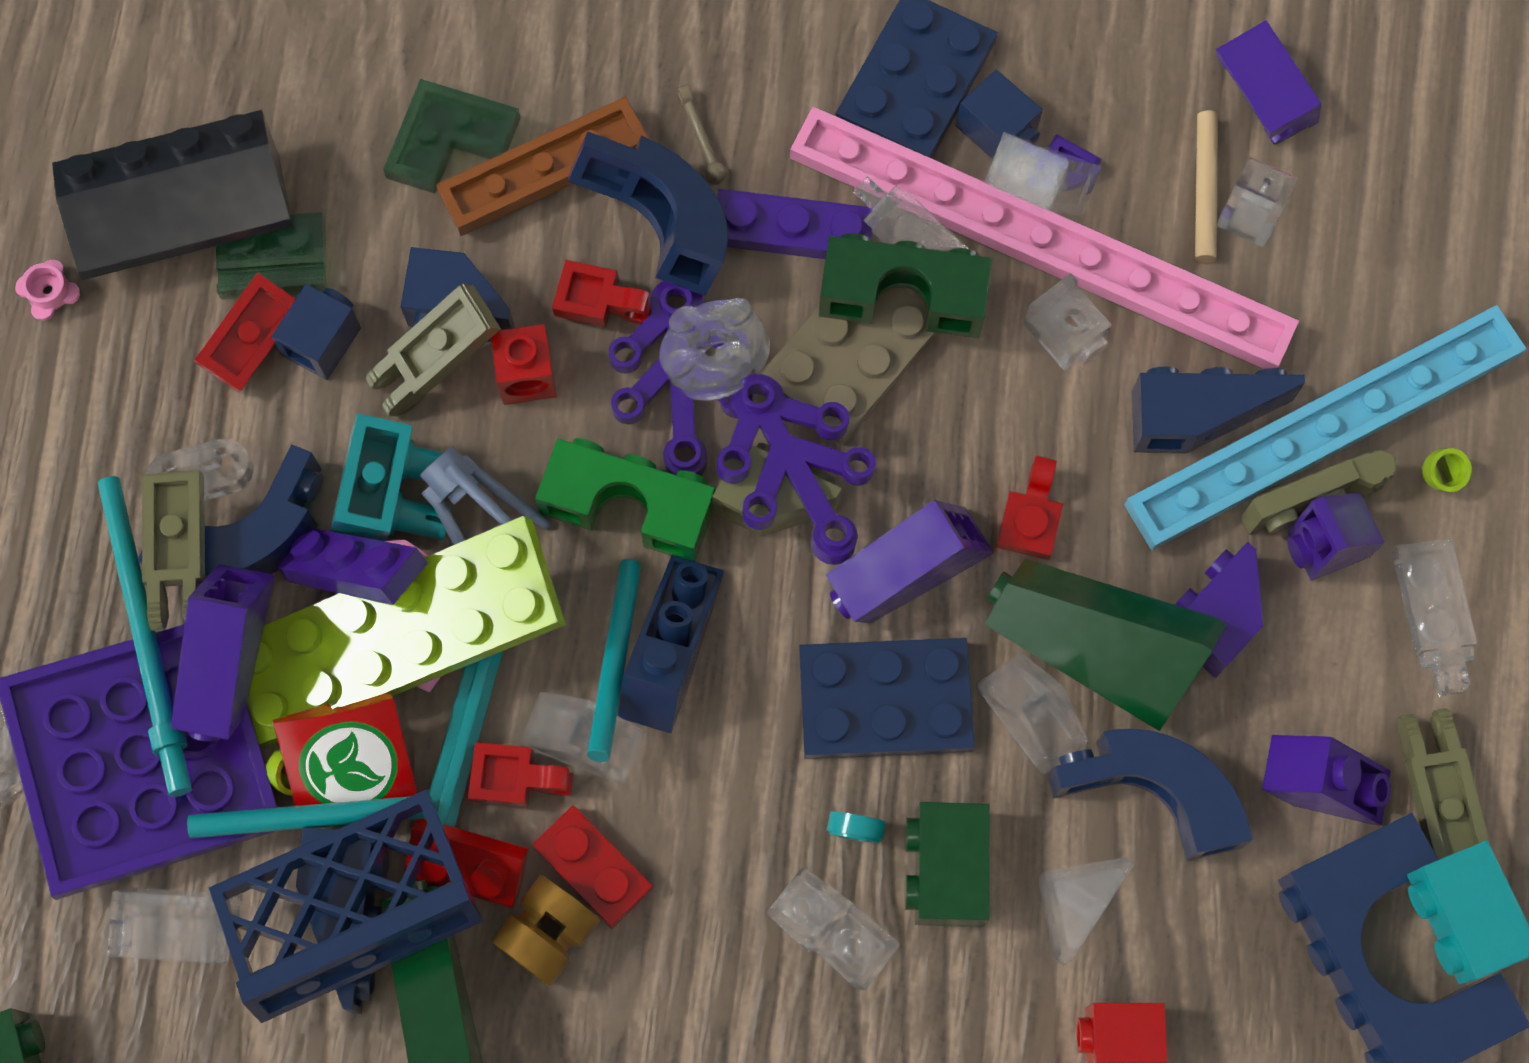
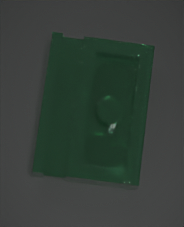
[216,212,328,300]

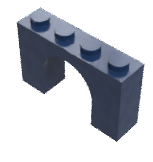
[1278,813,1529,1063]

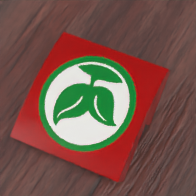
[272,692,417,806]

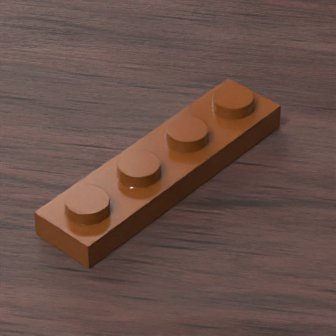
[436,96,649,236]

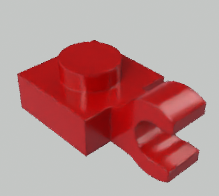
[551,260,651,327]
[996,456,1063,560]
[468,742,574,808]

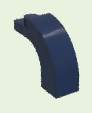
[568,131,728,296]
[137,444,323,587]
[1047,729,1253,861]

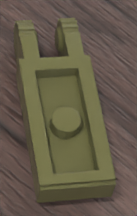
[366,283,501,417]
[1241,449,1398,535]
[142,470,205,631]
[1397,708,1492,860]

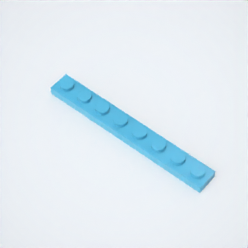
[1124,305,1527,551]

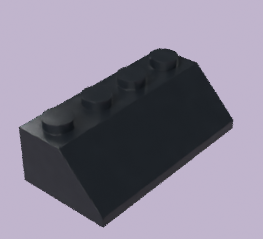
[52,110,293,280]

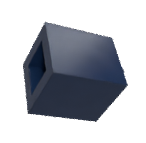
[956,69,1043,166]
[271,284,361,380]

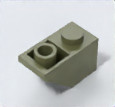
[712,443,842,536]

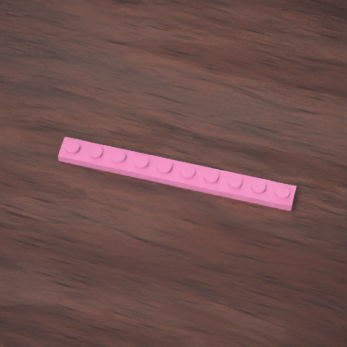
[790,107,1299,369]

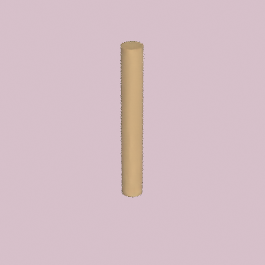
[1195,110,1218,263]

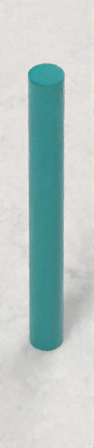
[587,559,641,762]
[187,796,425,838]

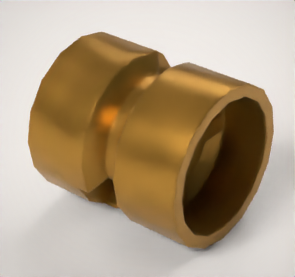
[490,875,600,987]

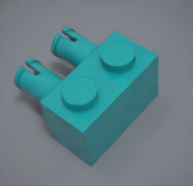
[330,413,451,542]
[1407,840,1529,985]

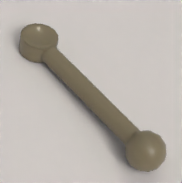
[677,85,727,183]

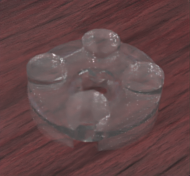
[660,298,770,401]

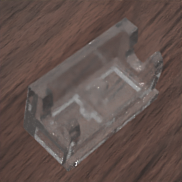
[107,887,243,964]

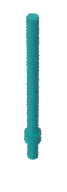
[97,476,192,797]

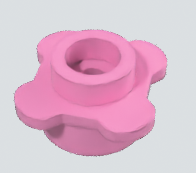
[15,260,80,321]

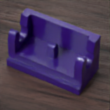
[1216,20,1321,145]

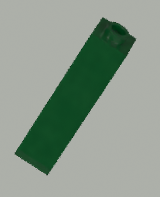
[984,559,1226,732]
[380,880,483,1063]

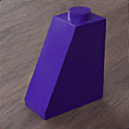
[826,500,994,623]
[171,564,275,741]

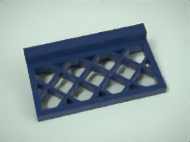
[209,789,483,1023]

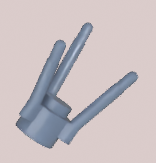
[420,446,551,545]

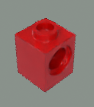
[491,324,557,405]
[1076,1003,1167,1063]

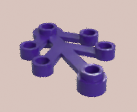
[609,281,753,476]
[717,374,876,565]

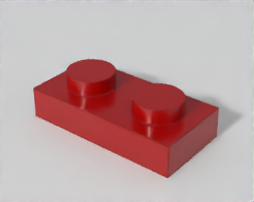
[194,272,296,393]
[532,805,653,929]
[403,819,529,908]

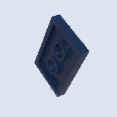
[835,0,998,159]
[799,638,975,759]

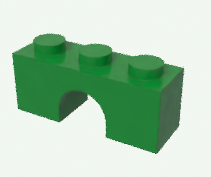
[535,438,715,562]

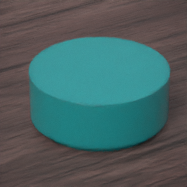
[827,811,886,844]

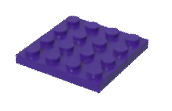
[0,624,278,900]

